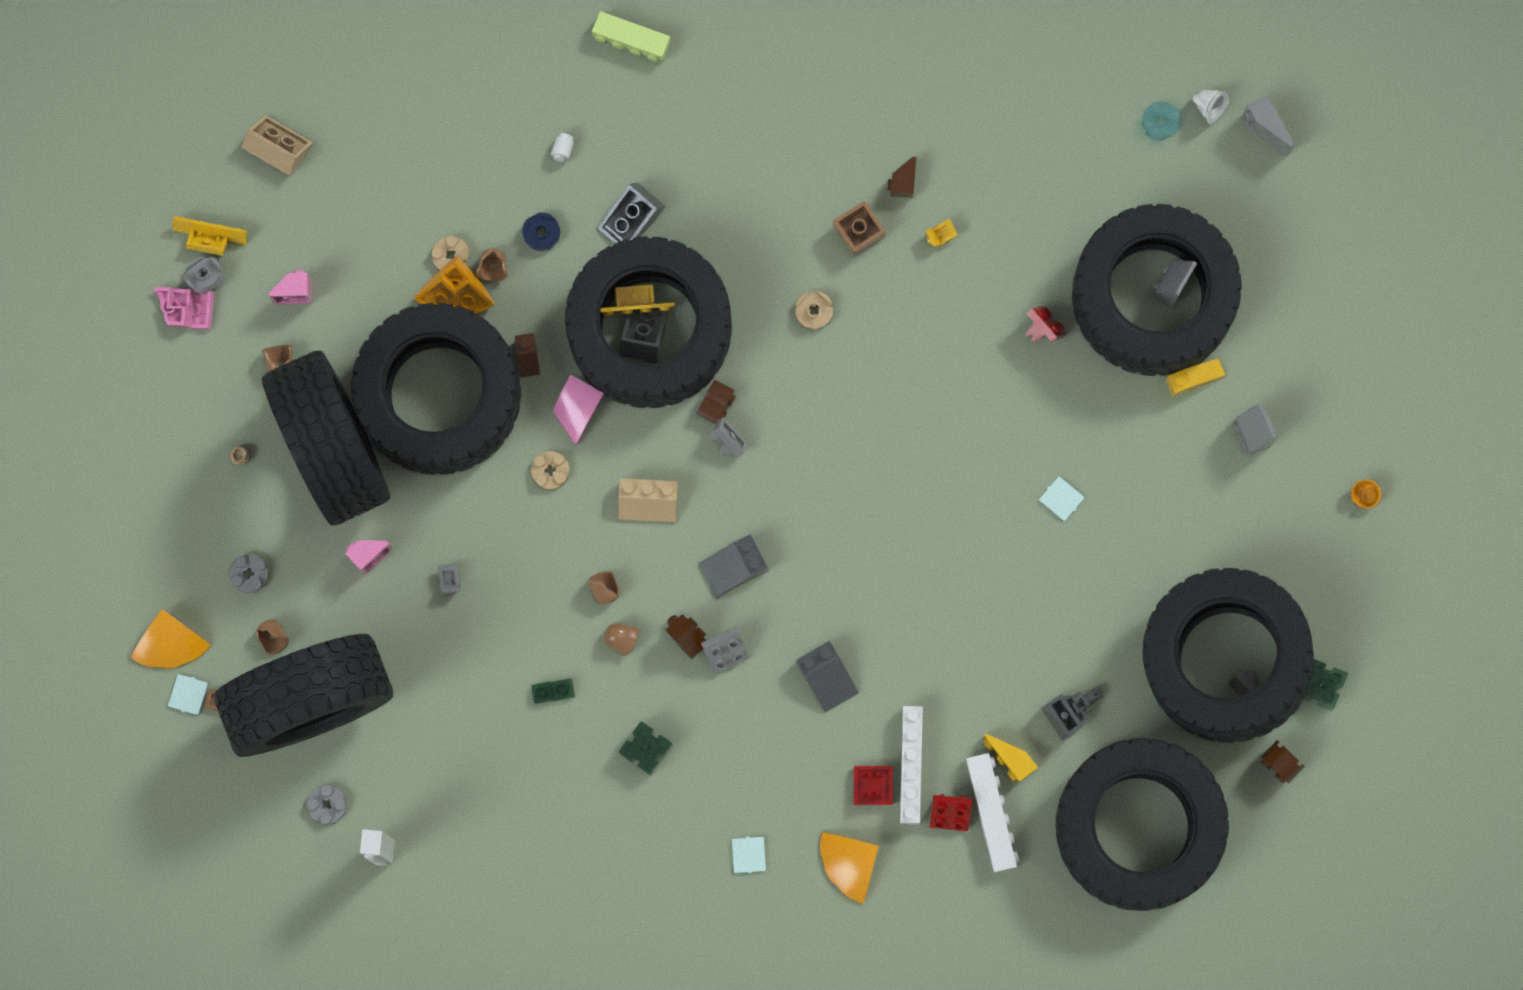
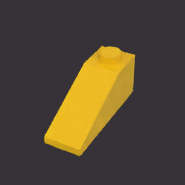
[1165,358,1226,397]

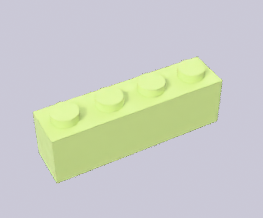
[592,11,671,62]

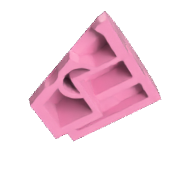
[154,287,215,329]
[553,375,604,445]

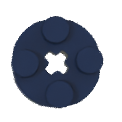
[522,212,561,251]

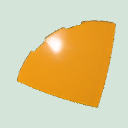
[414,255,494,314]
[130,609,212,669]
[820,832,879,904]

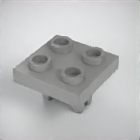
[701,627,749,674]

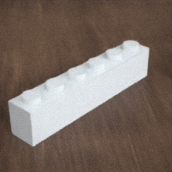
[900,706,923,825]
[965,753,1019,873]
[360,829,395,866]

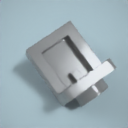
[438,564,460,595]

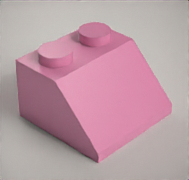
[269,270,312,304]
[345,540,393,575]

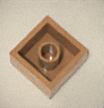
[833,201,886,257]

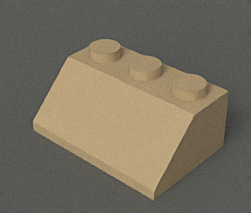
[241,115,313,176]
[618,478,678,523]

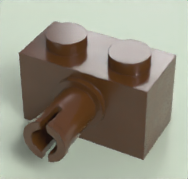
[666,614,707,659]

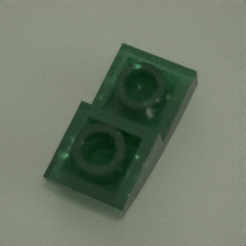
[531,678,575,704]

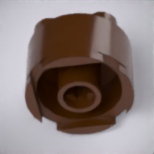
[1261,740,1305,784]

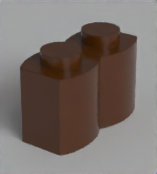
[697,379,736,425]

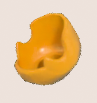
[1351,479,1382,509]

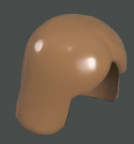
[476,248,508,282]
[261,345,293,372]
[587,571,620,604]
[256,619,289,655]
[604,623,639,656]

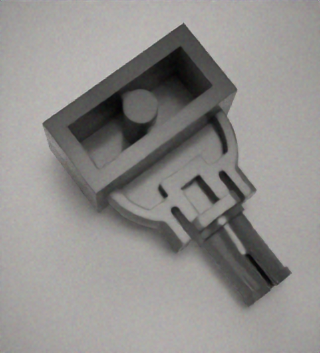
[1041,686,1104,740]

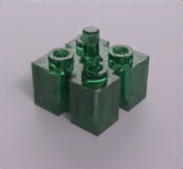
[1303,659,1348,711]
[618,721,673,777]

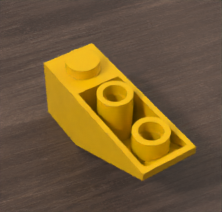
[983,734,1038,783]

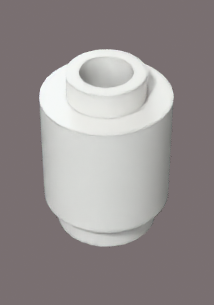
[551,133,574,163]

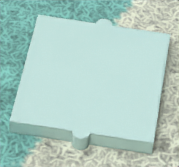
[1039,476,1085,522]
[168,674,209,715]
[732,836,766,874]

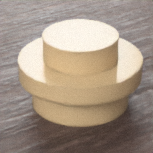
[230,446,250,465]

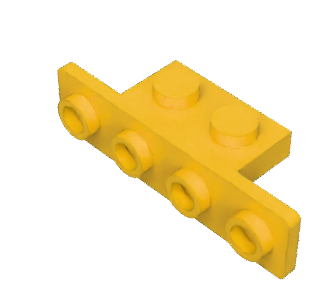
[172,216,248,256]
[600,284,675,316]

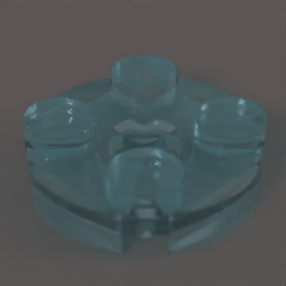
[1142,102,1180,140]

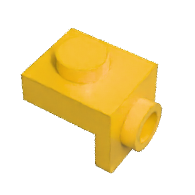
[925,219,959,247]

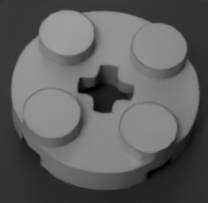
[184,256,224,294]
[229,554,269,593]
[307,785,346,824]

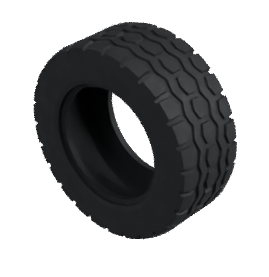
[1072,204,1242,376]
[565,236,732,408]
[351,303,521,475]
[261,350,390,526]
[1142,568,1314,743]
[214,634,393,757]
[1055,738,1229,911]

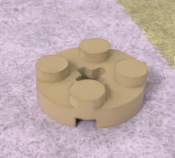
[431,235,470,270]
[795,291,833,330]
[531,451,570,490]

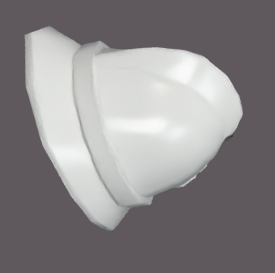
[1192,90,1229,124]

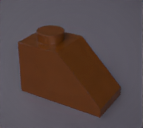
[887,157,916,198]
[515,333,540,377]

